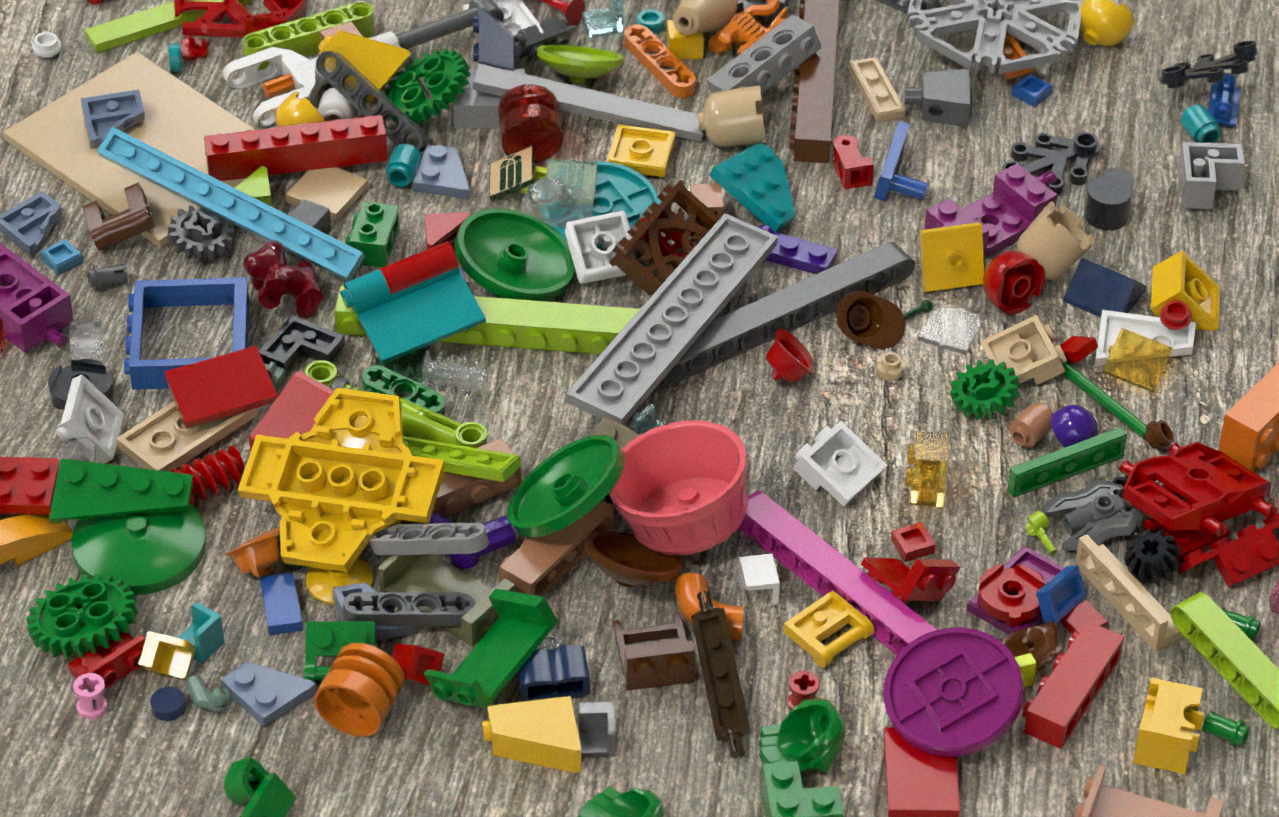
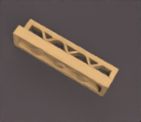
[1075,534,1183,651]

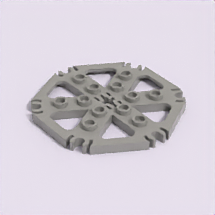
[906,0,1083,74]

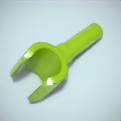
[1026,511,1057,555]

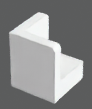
[738,554,780,605]

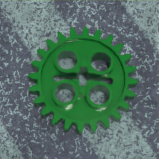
[384,48,471,125]
[26,573,139,658]

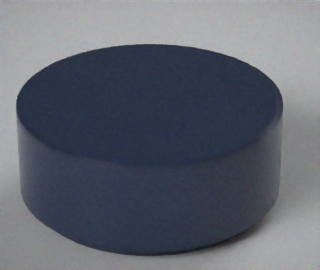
[150,687,186,721]

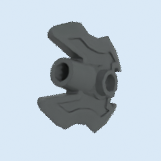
[1040,480,1141,550]

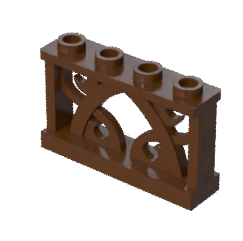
[609,180,720,297]

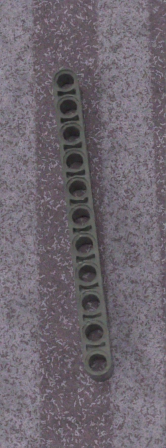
[650,242,915,395]

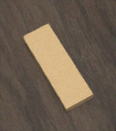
[849,57,906,123]

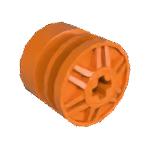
[314,643,404,736]

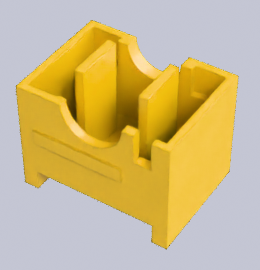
[1133,677,1205,774]

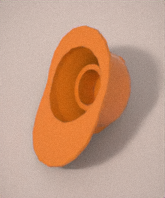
[225,527,280,577]

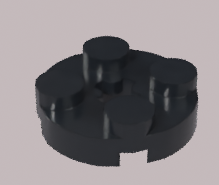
[48,358,114,409]

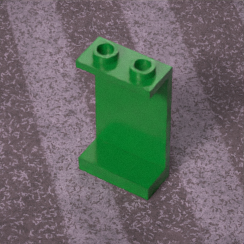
[424,588,558,709]

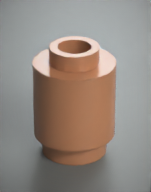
[1009,403,1053,448]

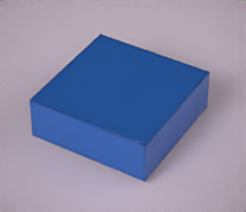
[1012,74,1053,107]

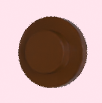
[1145,420,1174,452]

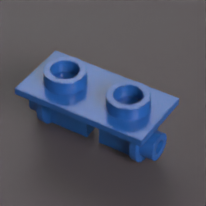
[1208,72,1241,126]

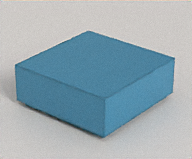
[40,239,83,275]

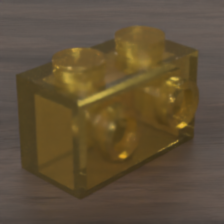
[905,431,949,507]

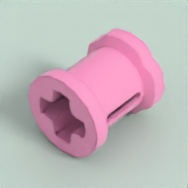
[73,673,108,720]

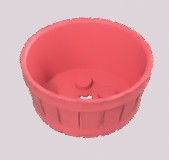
[608,420,748,556]

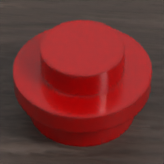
[1160,300,1192,330]

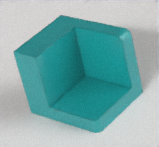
[177,602,224,663]

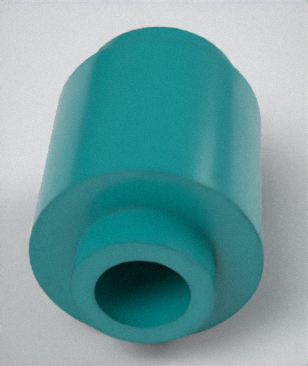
[1180,104,1221,143]
[386,144,421,187]

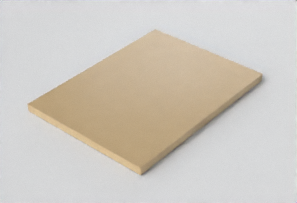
[3,52,274,248]

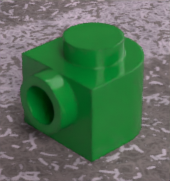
[224,756,270,805]

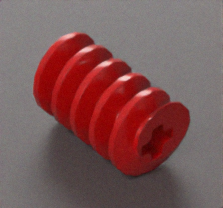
[171,445,245,505]

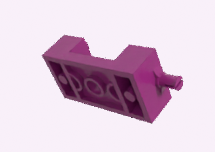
[924,163,1057,259]
[0,243,74,353]

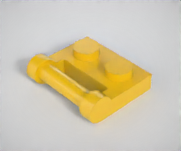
[783,590,875,668]

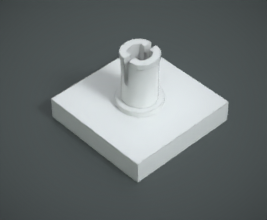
[57,374,124,464]

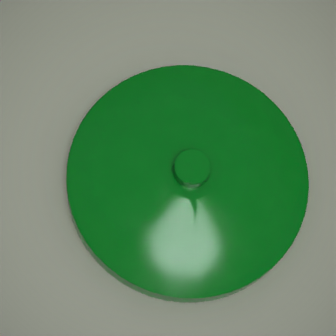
[454,208,575,301]
[507,435,626,537]
[71,504,206,595]

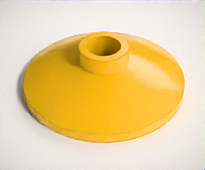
[306,557,373,605]

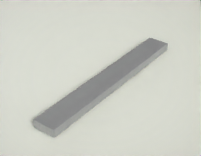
[472,64,704,142]

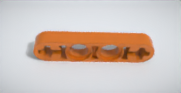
[624,25,696,98]

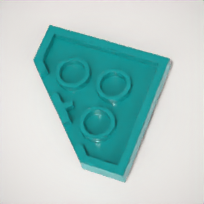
[709,142,796,232]

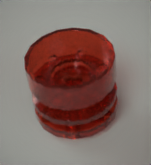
[498,84,562,163]

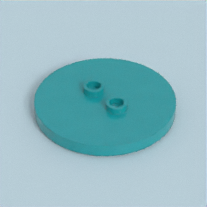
[540,161,660,251]

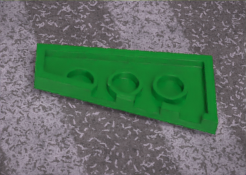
[49,458,194,524]

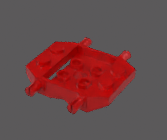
[1119,441,1277,537]

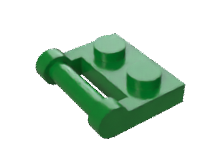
[304,621,376,683]

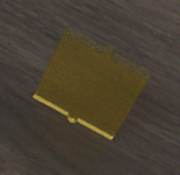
[1102,328,1173,393]

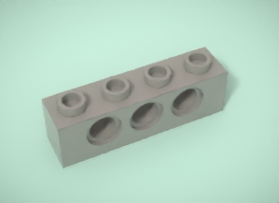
[706,14,822,94]

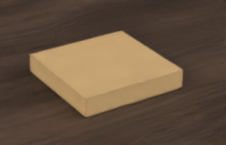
[285,167,369,222]

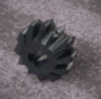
[1124,528,1182,585]

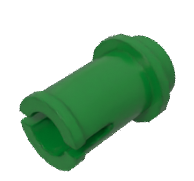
[1221,607,1261,640]
[1202,711,1250,747]

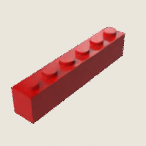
[204,115,387,181]

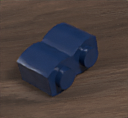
[517,644,590,702]

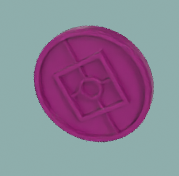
[883,627,1024,756]

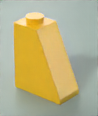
[317,30,411,103]
[482,696,581,773]

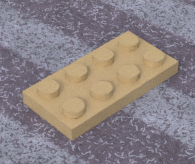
[116,401,258,472]

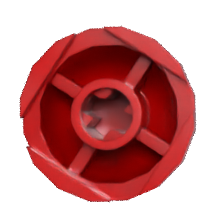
[983,251,1045,314]

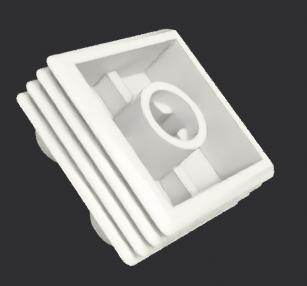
[565,211,640,284]

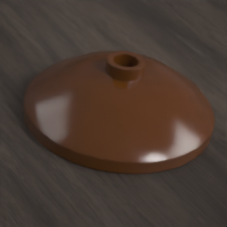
[584,531,683,588]

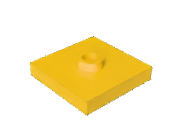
[607,124,676,177]
[920,222,984,292]

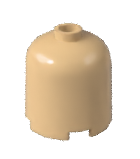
[698,85,766,147]
[1016,202,1095,280]

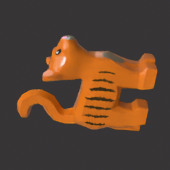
[708,0,787,56]

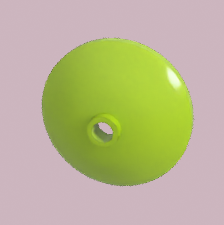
[537,45,623,83]

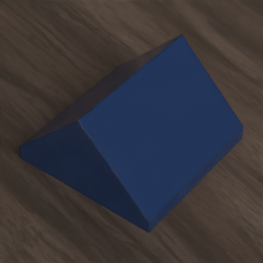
[1063,257,1147,318]

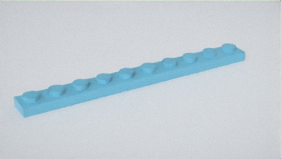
[97,127,365,282]

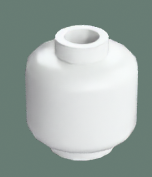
[317,88,357,122]

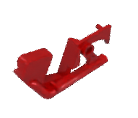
[174,0,307,38]

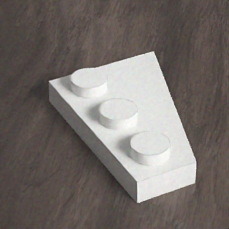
[1095,310,1196,366]

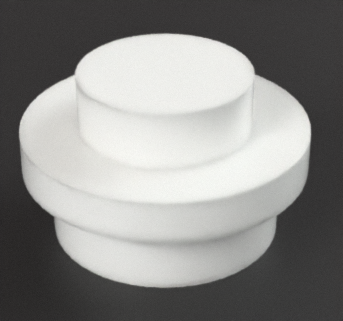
[32,32,61,58]

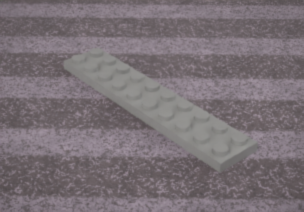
[566,213,778,425]

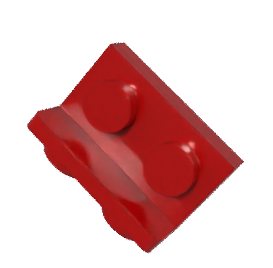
[68,632,146,689]

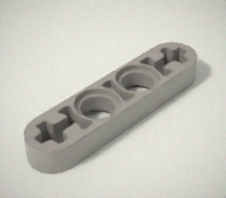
[369,523,490,555]

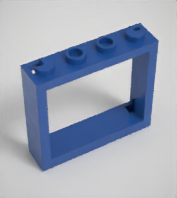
[124,277,249,390]

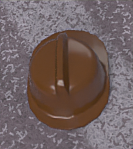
[835,290,905,349]

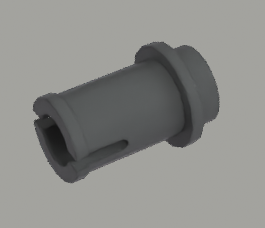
[87,263,128,290]

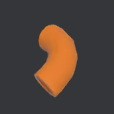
[675,573,743,640]

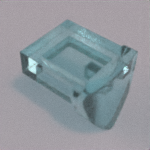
[582,0,623,38]

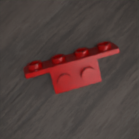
[1178,513,1279,588]

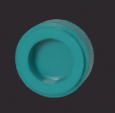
[636,9,665,34]
[169,43,182,72]

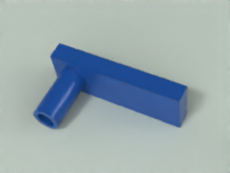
[874,121,928,201]

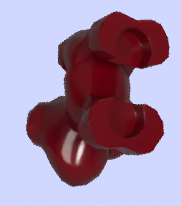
[243,240,324,318]

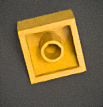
[1150,250,1220,331]

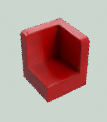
[392,644,445,686]

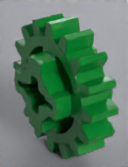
[950,359,1020,420]

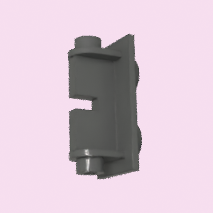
[515,16,576,59]

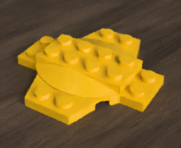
[238,388,446,572]

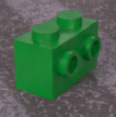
[345,201,400,268]

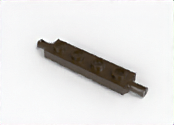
[691,591,751,758]

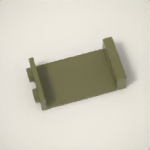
[378,554,515,647]

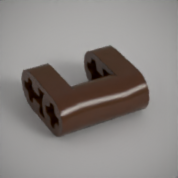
[82,182,156,251]

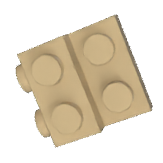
[980,315,1067,388]

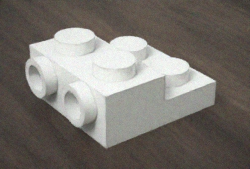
[793,421,888,507]

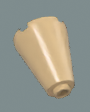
[673,0,738,35]

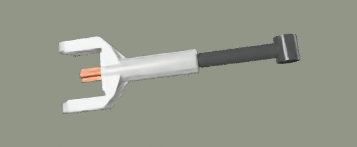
[223,0,504,129]

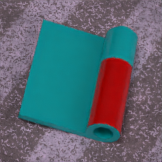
[340,241,486,364]

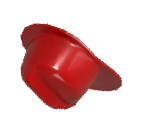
[766,329,813,383]

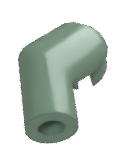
[185,675,230,712]

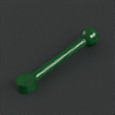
[903,300,933,320]

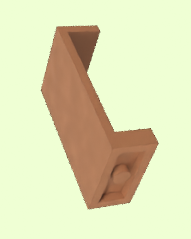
[1074,764,1224,817]

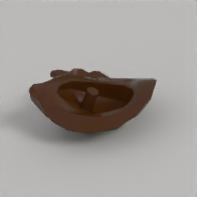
[999,620,1064,672]

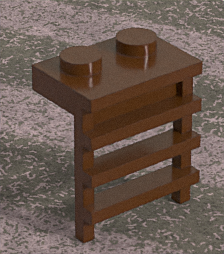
[613,613,695,691]

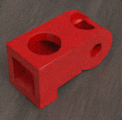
[832,135,874,190]

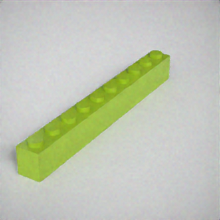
[335,286,640,354]

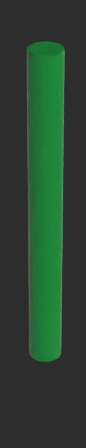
[1061,361,1147,439]

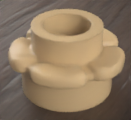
[876,352,907,381]

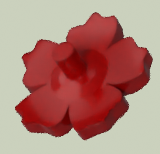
[181,36,209,60]

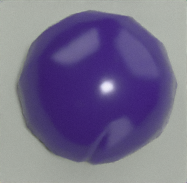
[1051,404,1099,448]

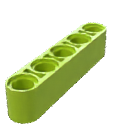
[242,2,375,70]
[1170,592,1279,729]

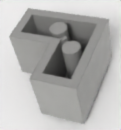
[1178,142,1245,209]

